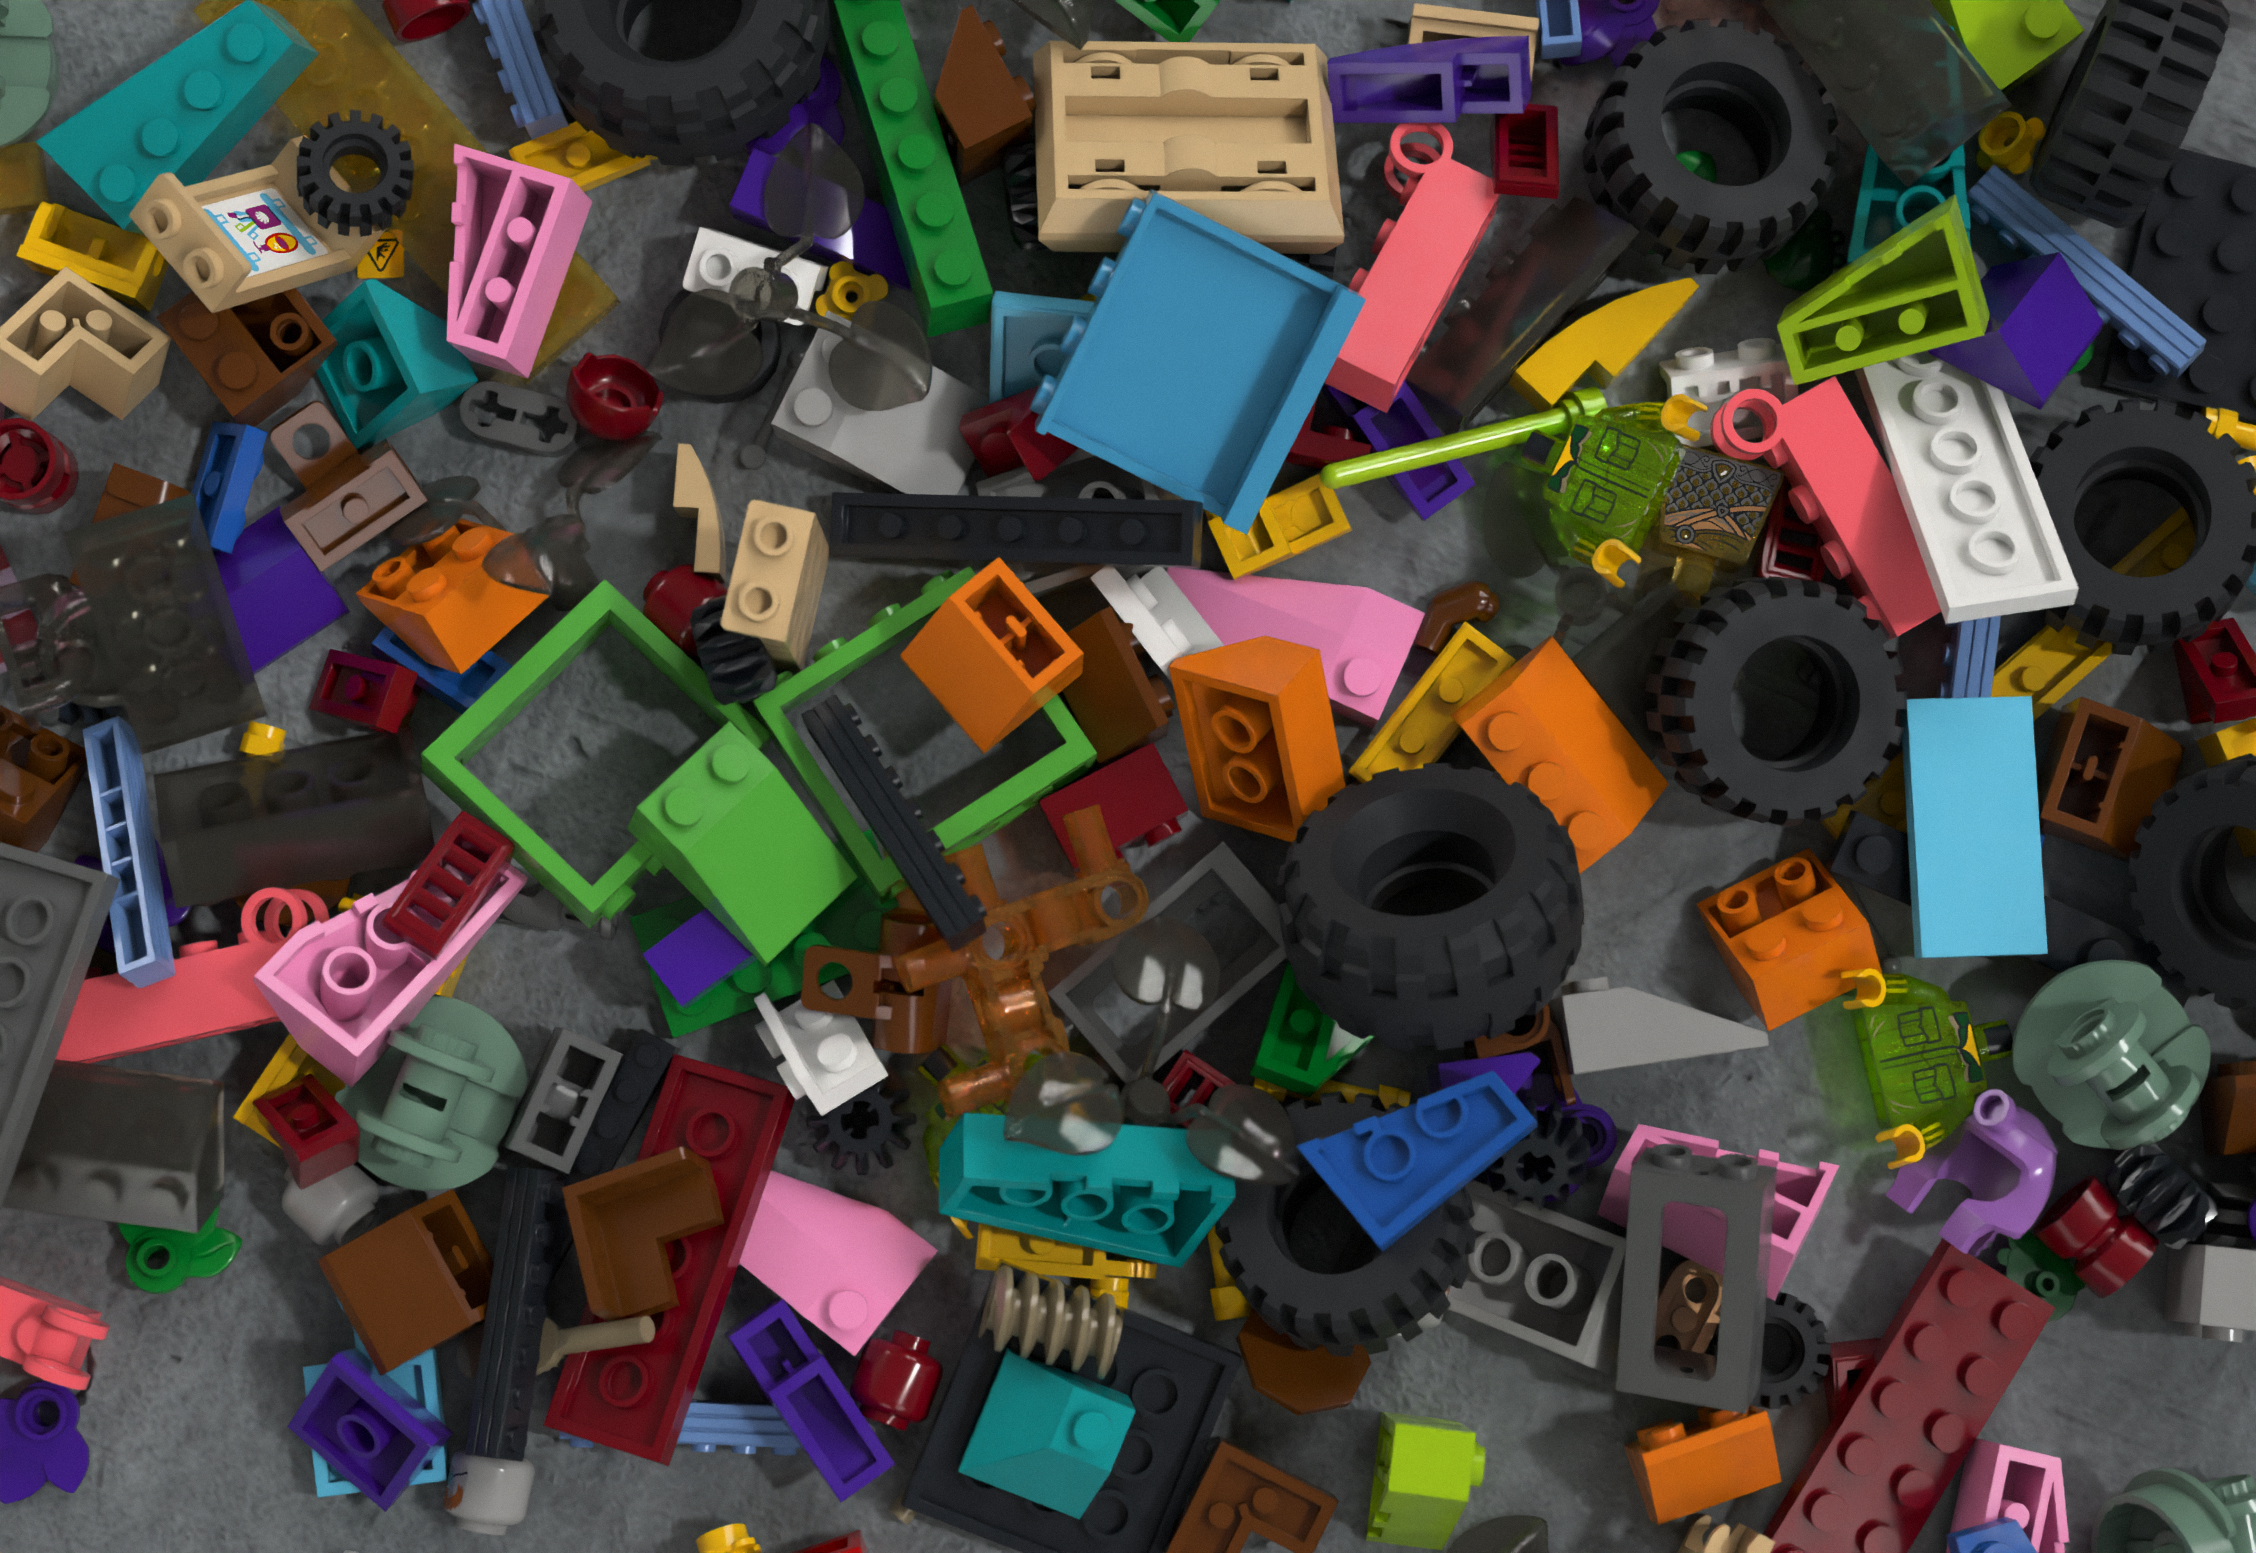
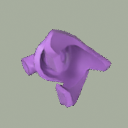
[1886,1089,2058,1258]

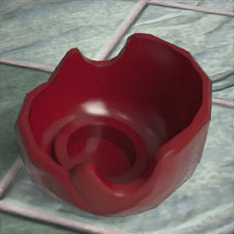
[566,352,664,441]

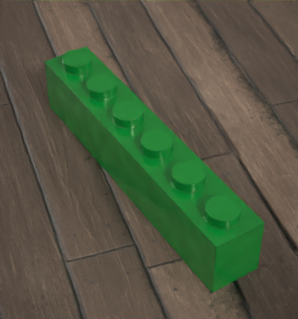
[828,0,993,338]

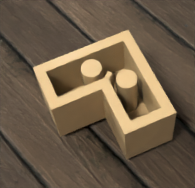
[0,266,171,421]

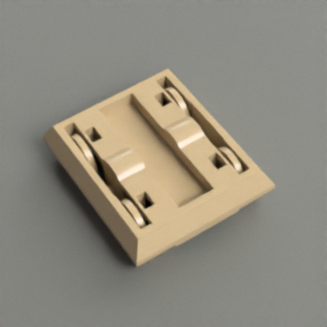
[1033,41,1344,254]

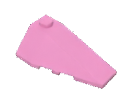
[1167,567,1425,729]
[253,863,528,1088]
[739,1170,938,1356]

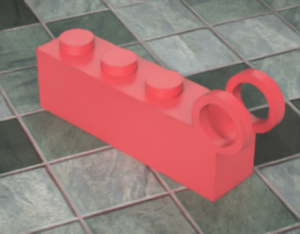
[1324,123,1501,413]
[1710,376,1941,640]
[53,887,330,1067]
[0,1276,110,1390]

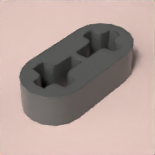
[459,381,581,458]

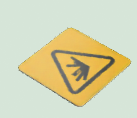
[357,232,404,279]

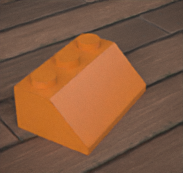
[1169,635,1346,843]
[1451,635,1669,874]

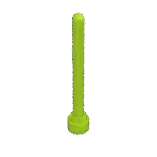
[1320,386,1610,489]

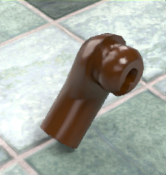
[1412,580,1500,657]

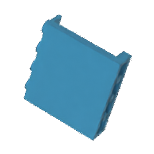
[1029,189,1366,535]

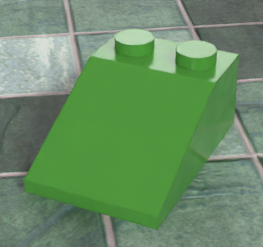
[627,721,857,967]

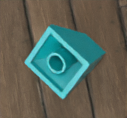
[316,279,478,450]
[958,1348,1136,1519]

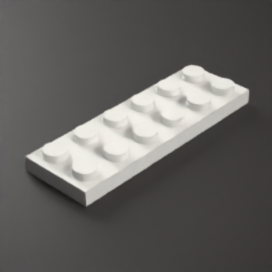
[1854,350,2079,624]

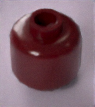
[643,564,728,659]
[850,1330,943,1432]

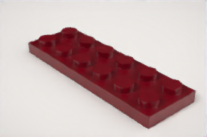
[543,1054,795,1467]
[1762,1238,2055,1553]

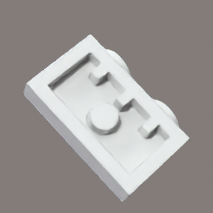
[683,227,831,326]
[1659,338,1799,449]
[1090,565,1224,683]
[754,979,889,1116]

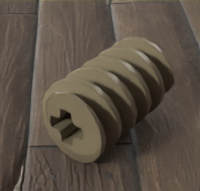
[978,1265,1124,1379]

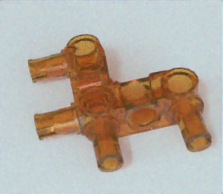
[895,804,1149,1118]

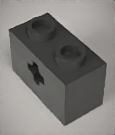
[501,1027,623,1174]

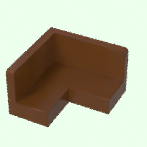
[562,1147,725,1321]
[1163,1436,1339,1553]

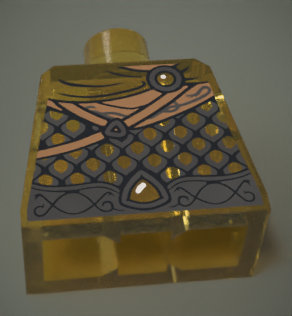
[1650,440,1785,600]

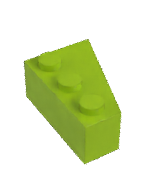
[1926,0,2085,122]
[1776,194,1990,385]
[1365,1411,1486,1550]

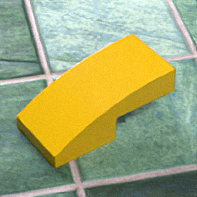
[1208,473,1353,580]

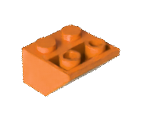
[355,514,552,675]
[900,557,1084,755]
[1696,848,1882,1032]
[1623,1405,1782,1525]

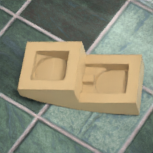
[673,443,726,583]

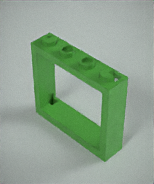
[753,566,1097,905]
[421,579,772,929]

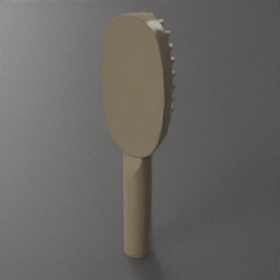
[457,1316,655,1379]

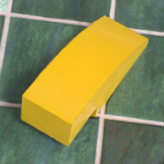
[1508,277,1699,412]

